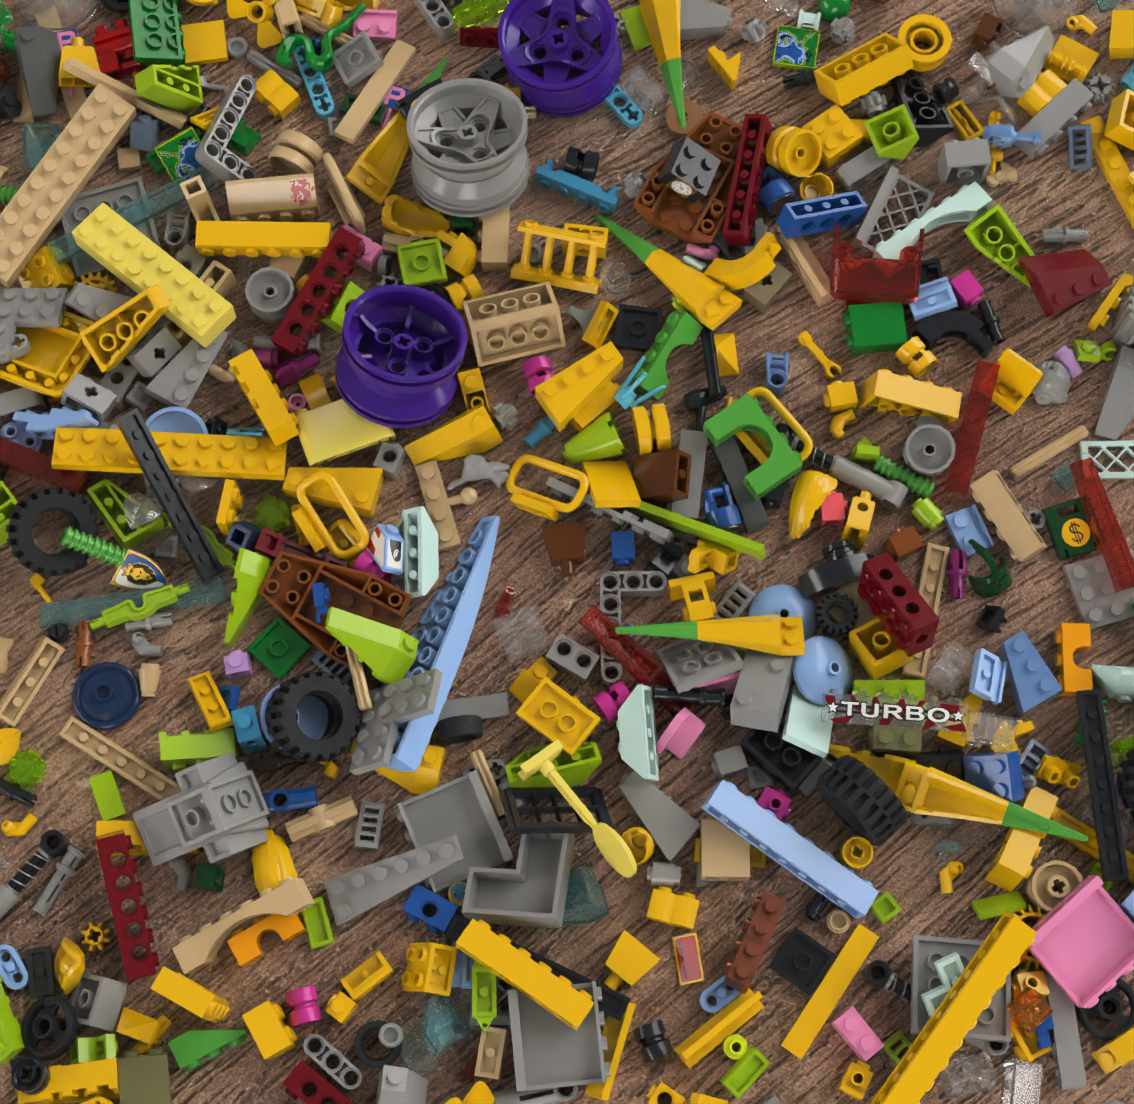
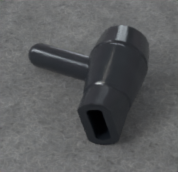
[683,385,728,432]

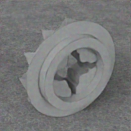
[1083,71,1117,104]

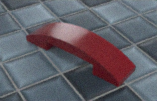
[254,527,348,567]

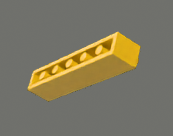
[195,221,332,258]
[456,919,594,1031]

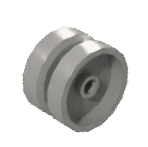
[245,267,297,324]
[902,424,956,478]

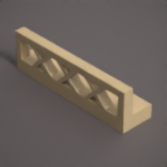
[775,225,839,307]

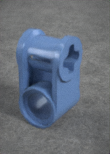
[765,351,789,396]

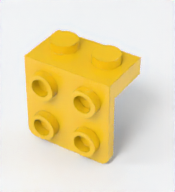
[18,246,76,291]
[977,348,1043,415]

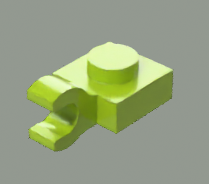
[1073,340,1116,363]

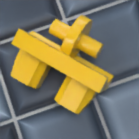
[1033,755,1082,789]

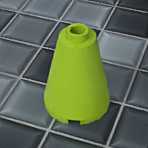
[562,411,628,465]

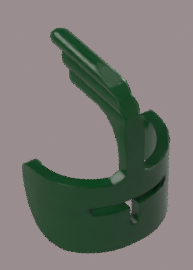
[968,539,1012,598]

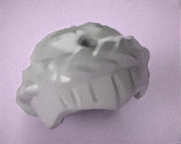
[1032,361,1071,405]

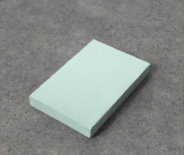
[782,685,834,758]

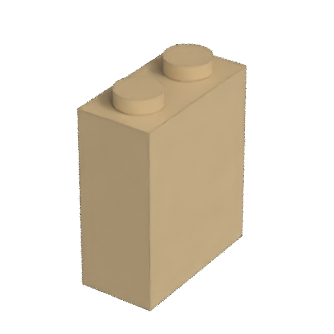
[700,816,750,881]

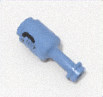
[983,124,1042,147]

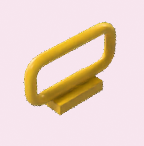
[735,387,813,465]
[505,454,589,522]
[291,471,369,560]

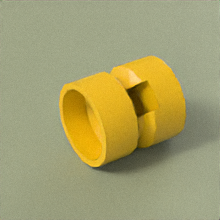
[445,274,485,313]
[895,336,938,379]
[838,836,874,872]

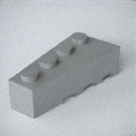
[144,331,228,409]

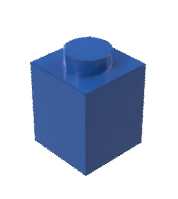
[610,530,635,567]

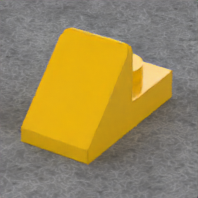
[706,45,741,91]
[508,656,558,704]

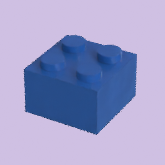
[963,750,1025,802]

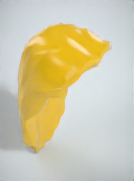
[381,194,451,239]
[787,470,838,539]
[251,829,298,894]

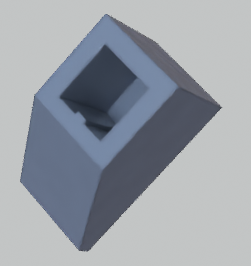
[130,111,164,151]

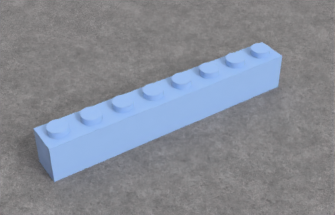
[701,780,879,919]

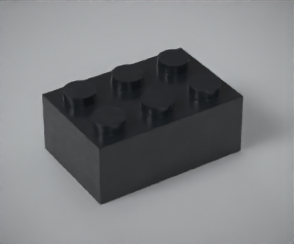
[739,717,823,794]

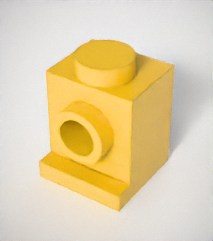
[325,991,359,1025]
[837,1060,874,1101]

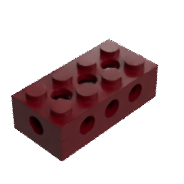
[857,552,939,657]

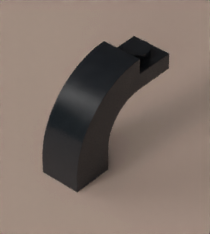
[912,311,994,359]
[798,552,875,599]

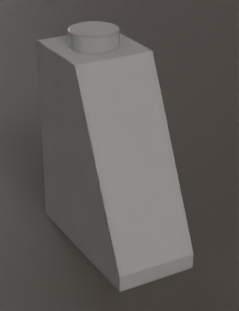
[680,0,733,40]

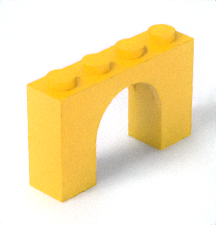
[150,966,231,1024]

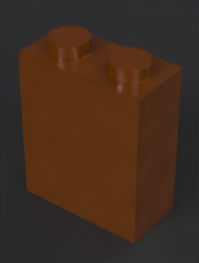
[633,449,691,505]

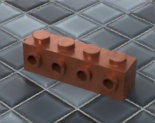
[722,891,787,994]

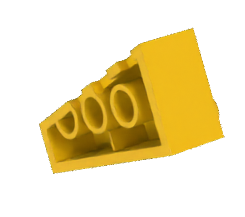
[79,285,171,373]
[858,369,962,424]
[18,1058,119,1104]

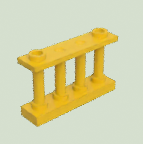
[510,220,608,294]

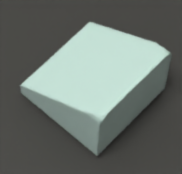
[682,255,708,273]

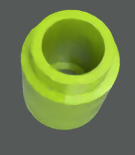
[911,497,945,531]

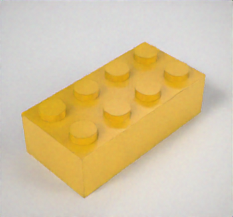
[813,32,914,106]

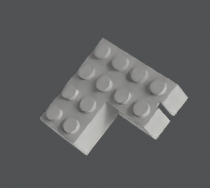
[462,833,575,929]

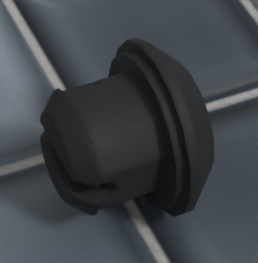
[49,623,70,643]

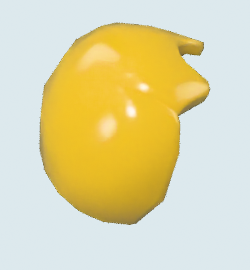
[798,172,834,201]
[621,827,655,866]

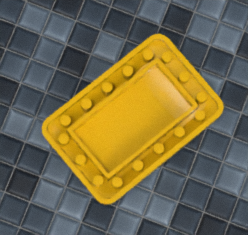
[0,311,96,398]

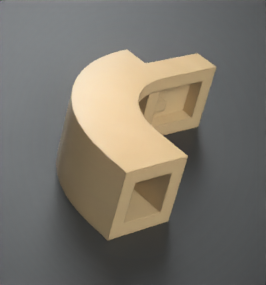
[180,175,220,257]

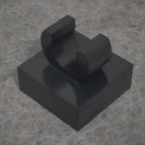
[975,605,1007,633]

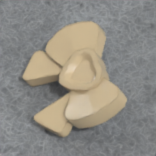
[986,162,1017,188]

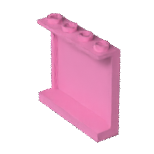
[1028,875,1134,1009]

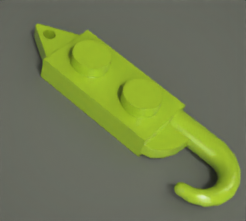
[472,961,497,1034]

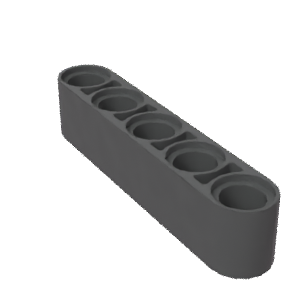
[707,436,769,533]

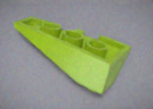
[963,204,1035,289]
[325,606,419,685]

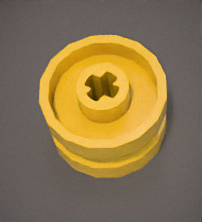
[766,125,822,177]
[631,403,671,456]

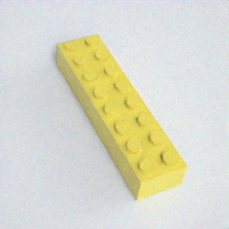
[71,202,237,348]

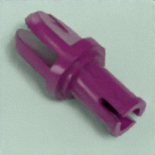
[272,351,320,386]
[945,549,969,599]

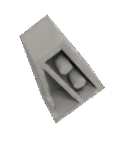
[64,283,133,322]

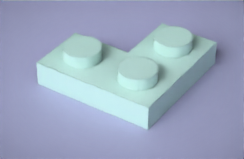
[921,952,964,1017]

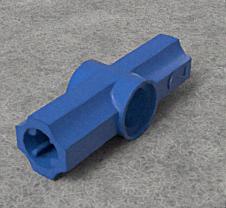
[262,786,318,814]

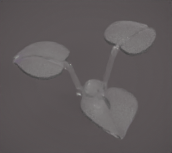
[960,41,1019,132]
[123,475,220,529]

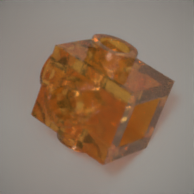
[1007,986,1053,1032]

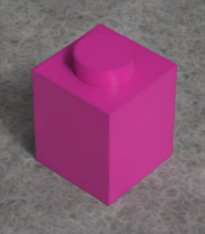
[949,269,984,310]

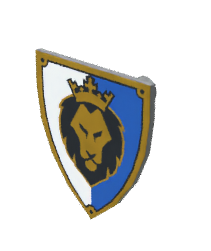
[110,548,169,591]

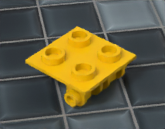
[1042,34,1099,83]

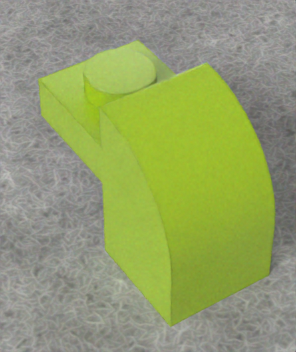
[69,1034,118,1065]

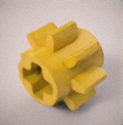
[81,922,112,952]

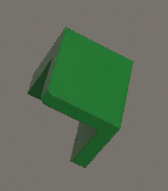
[228,118,261,157]

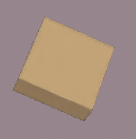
[117,147,142,172]

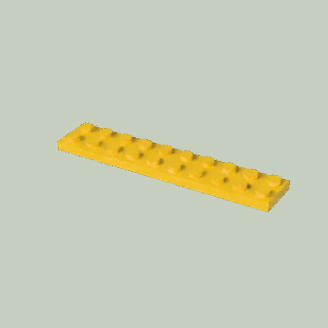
[51,426,287,481]

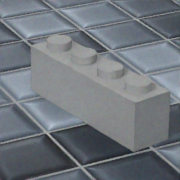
[1013,78,1094,160]
[667,429,708,521]

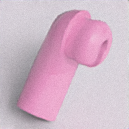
[686,243,720,261]

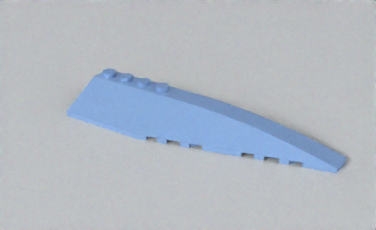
[382,515,500,772]

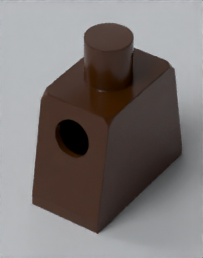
[542,521,586,577]

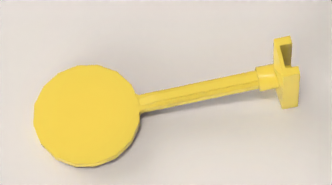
[518,739,637,878]

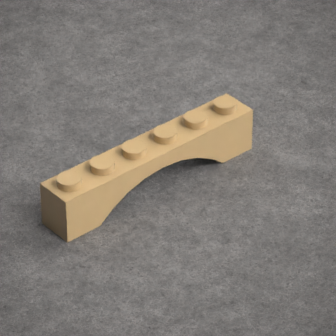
[172,876,315,974]

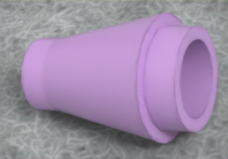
[1051,345,1083,379]

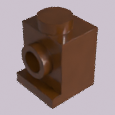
[971,12,1005,50]

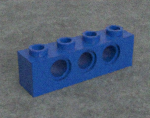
[776,191,868,238]

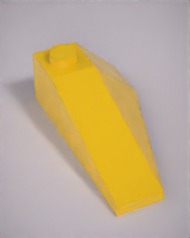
[403,402,504,466]
[350,734,446,795]

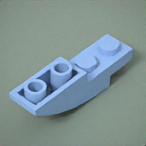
[12,407,99,440]

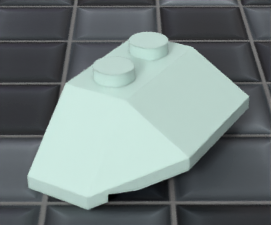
[391,506,439,599]
[1088,664,1134,703]
[616,684,659,781]

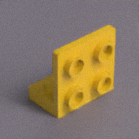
[402,942,458,997]

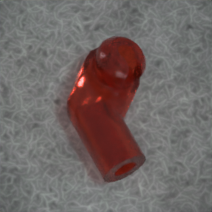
[494,586,516,620]

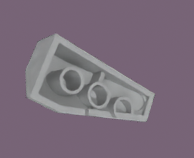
[985,25,1056,98]
[1093,346,1134,441]
[376,1065,428,1104]

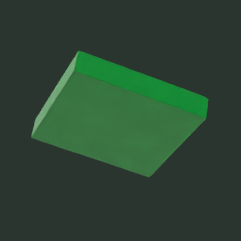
[246,616,312,681]

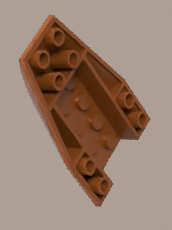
[633,111,743,244]
[258,551,412,678]

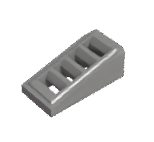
[713,580,756,619]
[354,801,386,851]

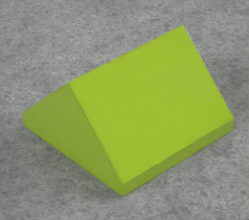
[864,104,920,160]

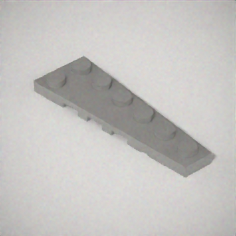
[545,476,675,545]
[323,835,464,926]

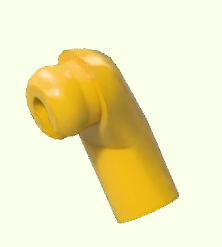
[829,409,855,439]
[1,812,38,837]
[939,861,964,894]

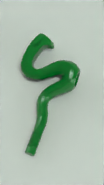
[276,2,367,72]

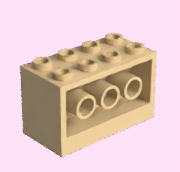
[462,281,566,367]

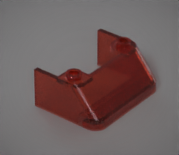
[830,224,925,304]

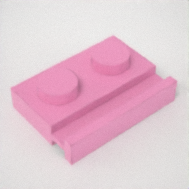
[353,9,398,42]

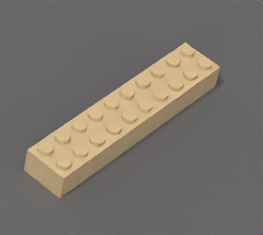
[0,83,136,288]

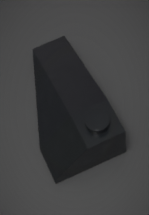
[891,69,954,148]

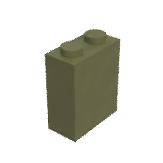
[866,724,922,760]
[117,1048,172,1104]

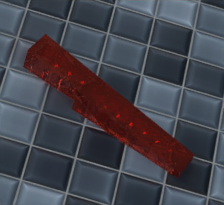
[945,360,1000,496]
[0,436,88,494]
[1069,458,1134,593]
[578,605,695,717]

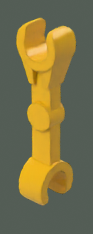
[798,331,841,380]

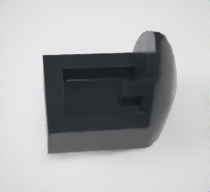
[0,85,22,119]
[647,542,682,577]

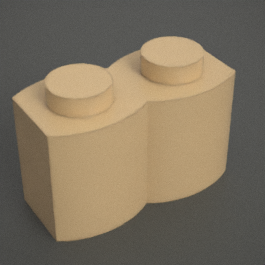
[274,0,304,40]

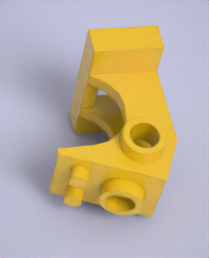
[668,571,717,621]

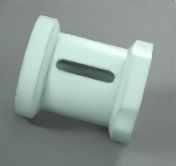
[797,9,821,31]

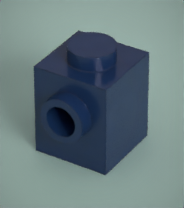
[225,521,262,552]

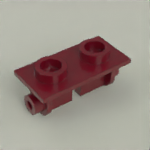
[459,24,500,49]

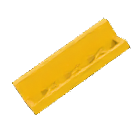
[584,1002,636,1102]

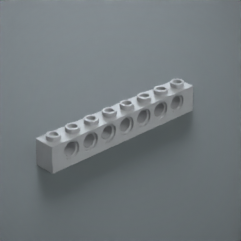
[97,244,212,410]

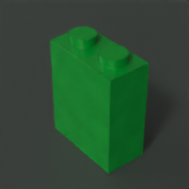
[843,301,907,355]

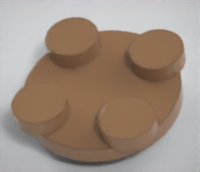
[666,100,703,136]

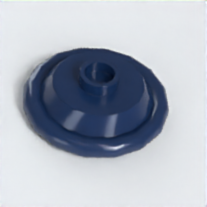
[72,662,141,730]

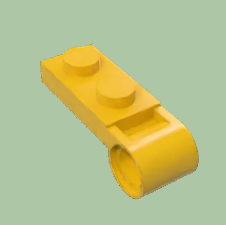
[293,0,345,27]

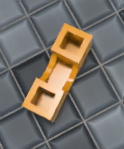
[1054,623,1093,697]
[227,914,306,968]

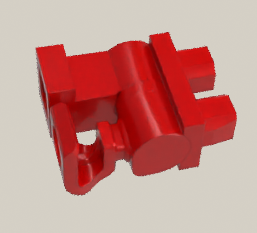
[92,19,145,80]

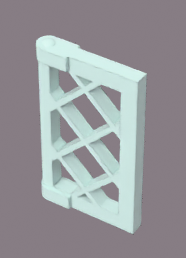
[1079,440,1134,480]

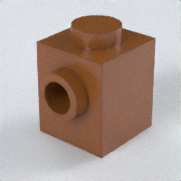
[885,525,923,563]

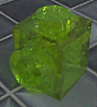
[255,496,292,533]
[7,749,46,787]

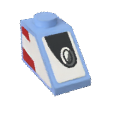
[366,523,405,576]

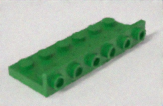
[128,0,186,67]

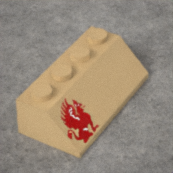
[225,173,320,222]

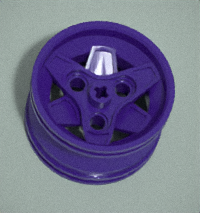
[498,0,623,117]
[335,284,467,428]

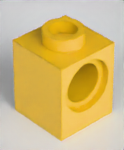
[646,1082,686,1104]

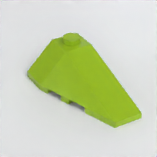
[224,548,273,648]

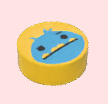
[448,882,466,907]

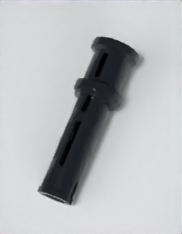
[652,685,725,709]

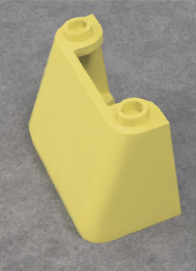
[295,399,396,467]

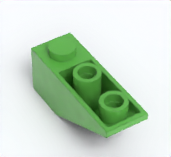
[168,1030,250,1071]

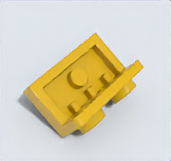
[1011,1006,1052,1063]

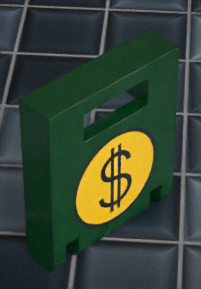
[1041,495,1104,561]

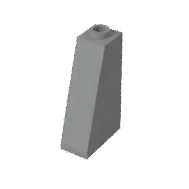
[619,770,701,863]

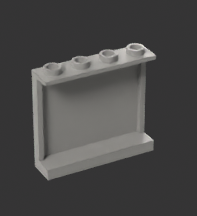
[395,770,514,893]
[507,981,610,1092]

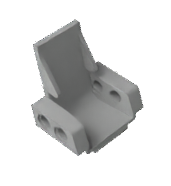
[132,752,270,867]

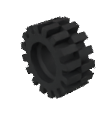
[815,592,859,637]

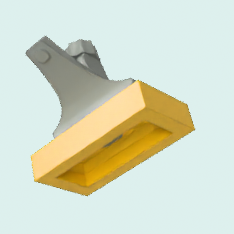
[566,300,619,349]

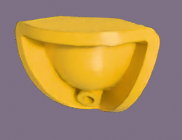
[54,937,85,995]

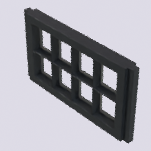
[499,787,614,834]

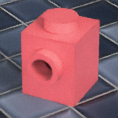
[818,491,848,527]

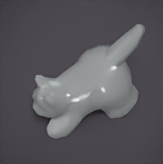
[447,454,510,491]

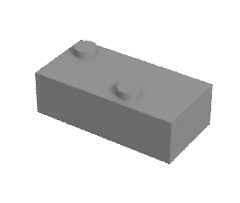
[730,649,794,732]

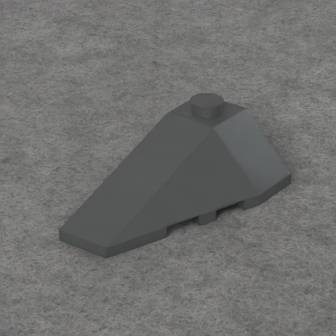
[13,25,61,118]

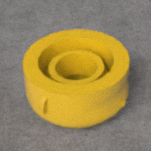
[896,14,953,72]

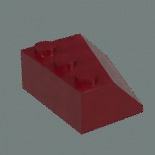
[1017,249,1113,317]

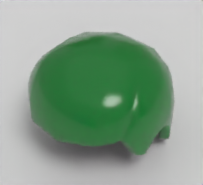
[818,0,851,22]

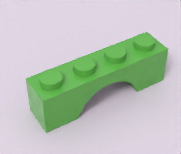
[629,311,703,401]

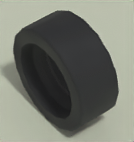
[437,715,483,743]
[354,1020,402,1068]

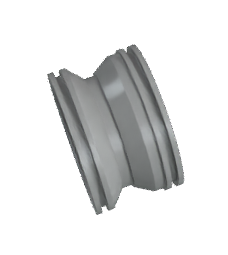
[406,78,530,217]

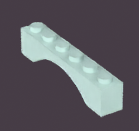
[871,181,993,278]

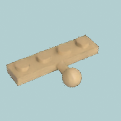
[415,460,478,552]

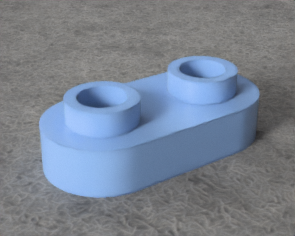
[1,422,44,456]
[0,944,29,990]
[699,975,741,1013]

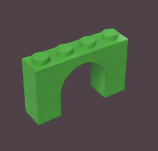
[702,393,803,501]

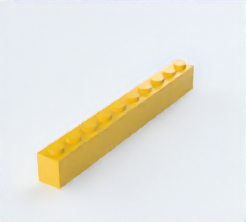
[870,911,1037,1104]

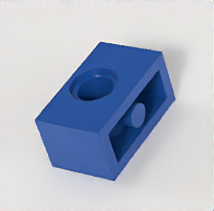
[402,884,460,935]

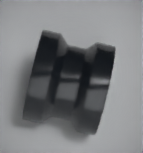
[933,76,959,104]

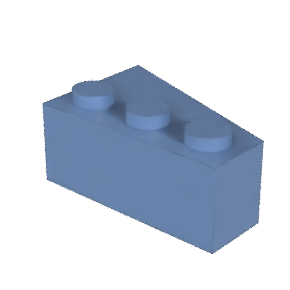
[998,631,1062,718]

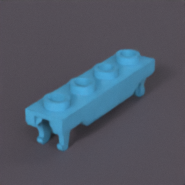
[535,159,619,214]

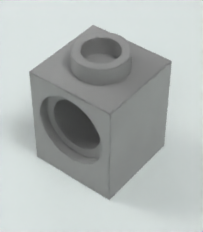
[373,441,406,480]
[710,745,748,779]

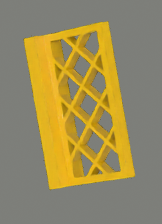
[673,988,764,1069]

